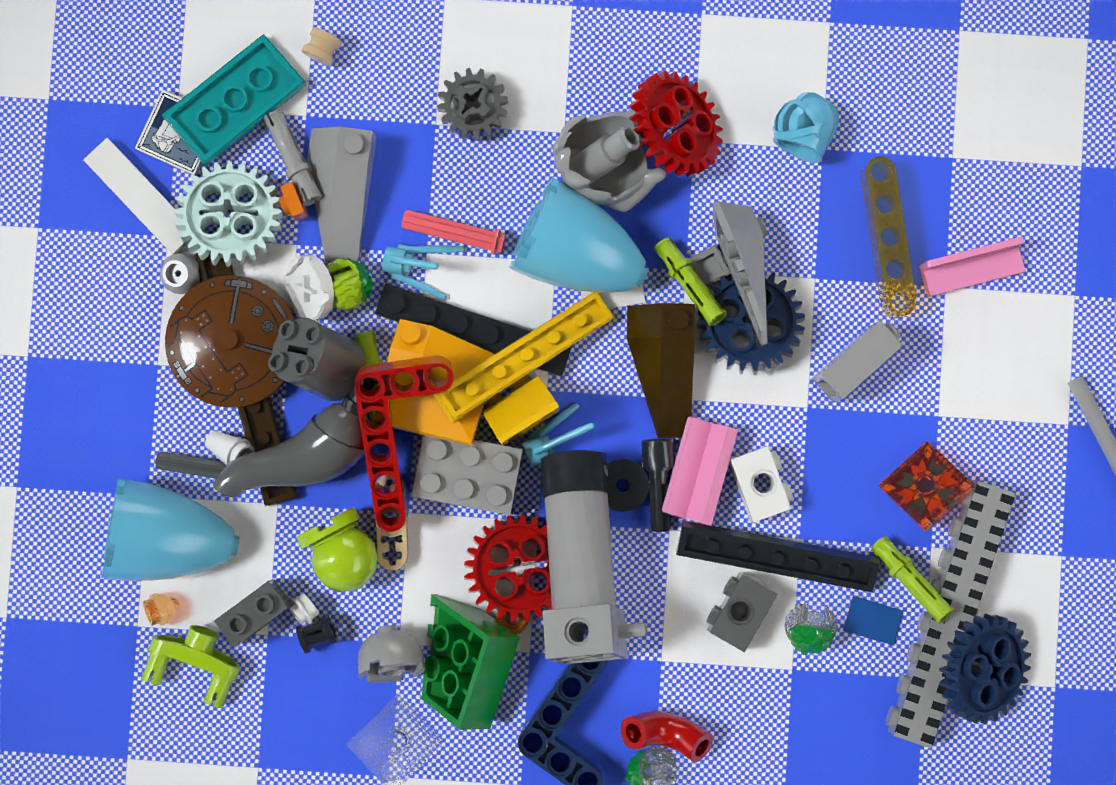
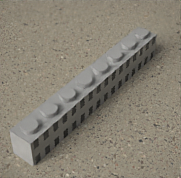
[886,480,1016,749]

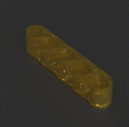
[861,156,916,319]

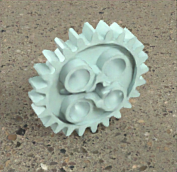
[174,161,283,267]

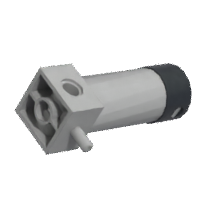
[541,450,647,665]

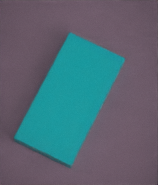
[162,34,307,167]

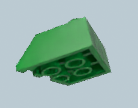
[421,594,520,730]

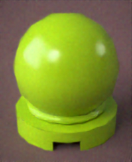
[296,507,378,592]

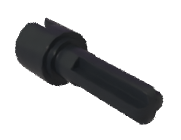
[641,439,675,532]

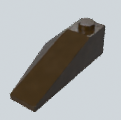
[626,303,695,438]

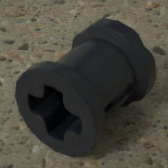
[296,614,338,654]

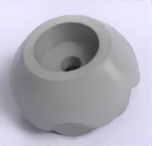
[160,253,200,294]

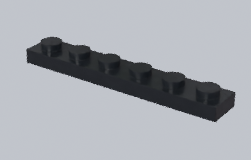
[375,283,572,377]
[676,520,880,592]

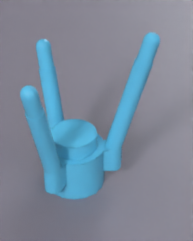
[382,244,465,300]
[522,403,595,467]

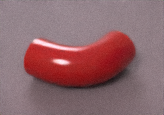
[620,711,713,763]

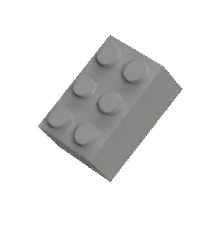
[411,435,523,515]

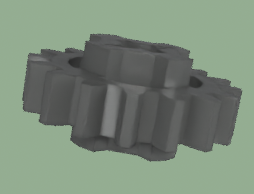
[437,68,508,141]

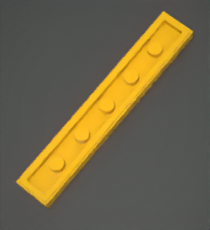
[433,292,615,423]

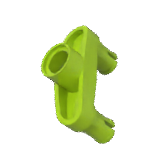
[141,625,240,708]

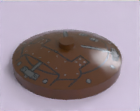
[165,275,295,408]

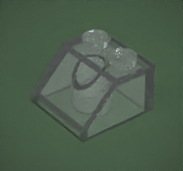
[346,693,444,785]

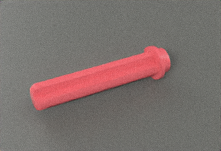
[402,210,506,255]

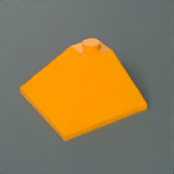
[374,319,495,446]

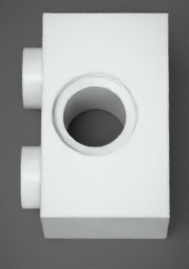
[729,446,793,523]

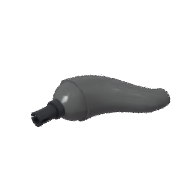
[213,377,380,498]

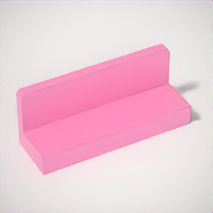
[919,236,1025,297]
[662,416,738,526]

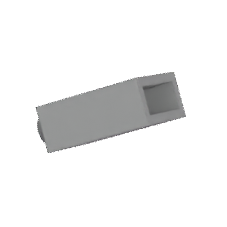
[811,320,903,403]

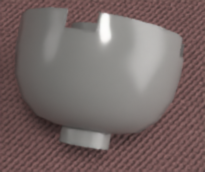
[357,625,425,683]

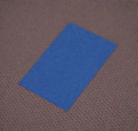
[843,596,904,646]

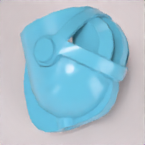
[773,92,839,163]

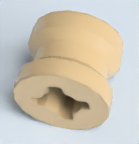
[301,27,342,66]

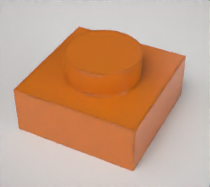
[279,182,310,221]

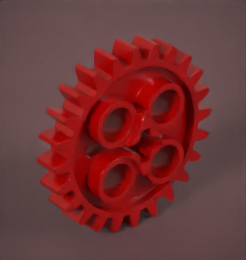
[629,71,723,177]
[464,514,552,623]

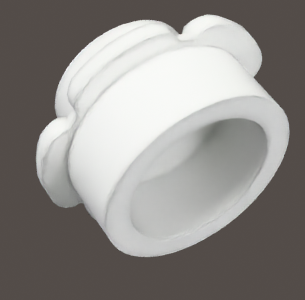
[289,593,319,624]

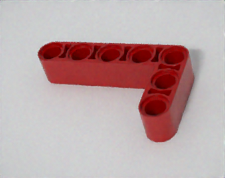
[355,355,454,532]

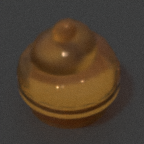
[143,593,179,626]

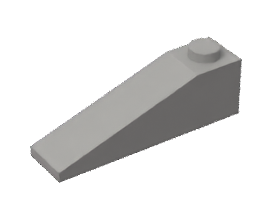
[307,126,377,263]
[712,201,768,346]

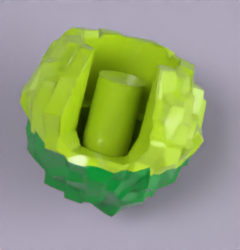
[326,258,373,310]

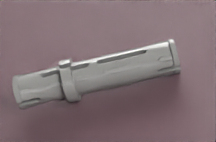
[263,110,322,206]

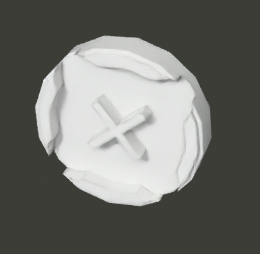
[286,254,334,321]

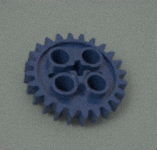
[697,272,805,375]
[939,613,1031,724]

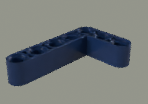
[518,635,608,785]

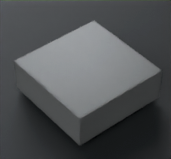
[690,244,731,287]

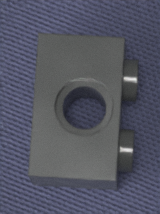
[706,573,778,653]
[214,579,293,648]

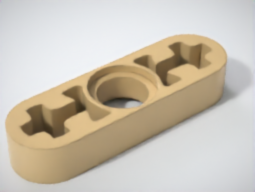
[376,475,409,571]

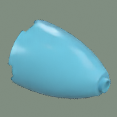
[509,178,648,292]
[101,477,240,581]

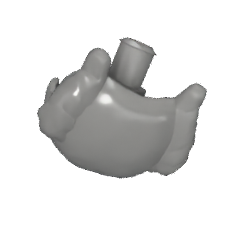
[552,109,666,212]

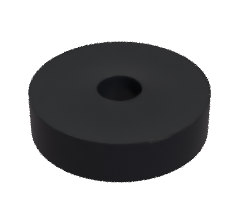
[607,459,649,512]

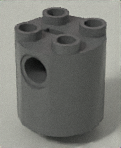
[268,318,366,401]

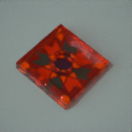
[879,441,975,532]

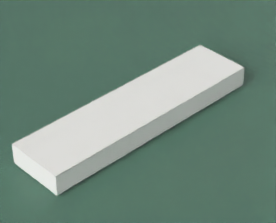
[83,138,190,254]

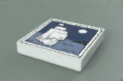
[135,89,203,176]

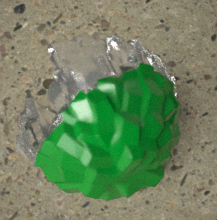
[784,602,838,655]
[625,746,677,785]

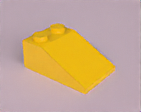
[482,375,560,446]

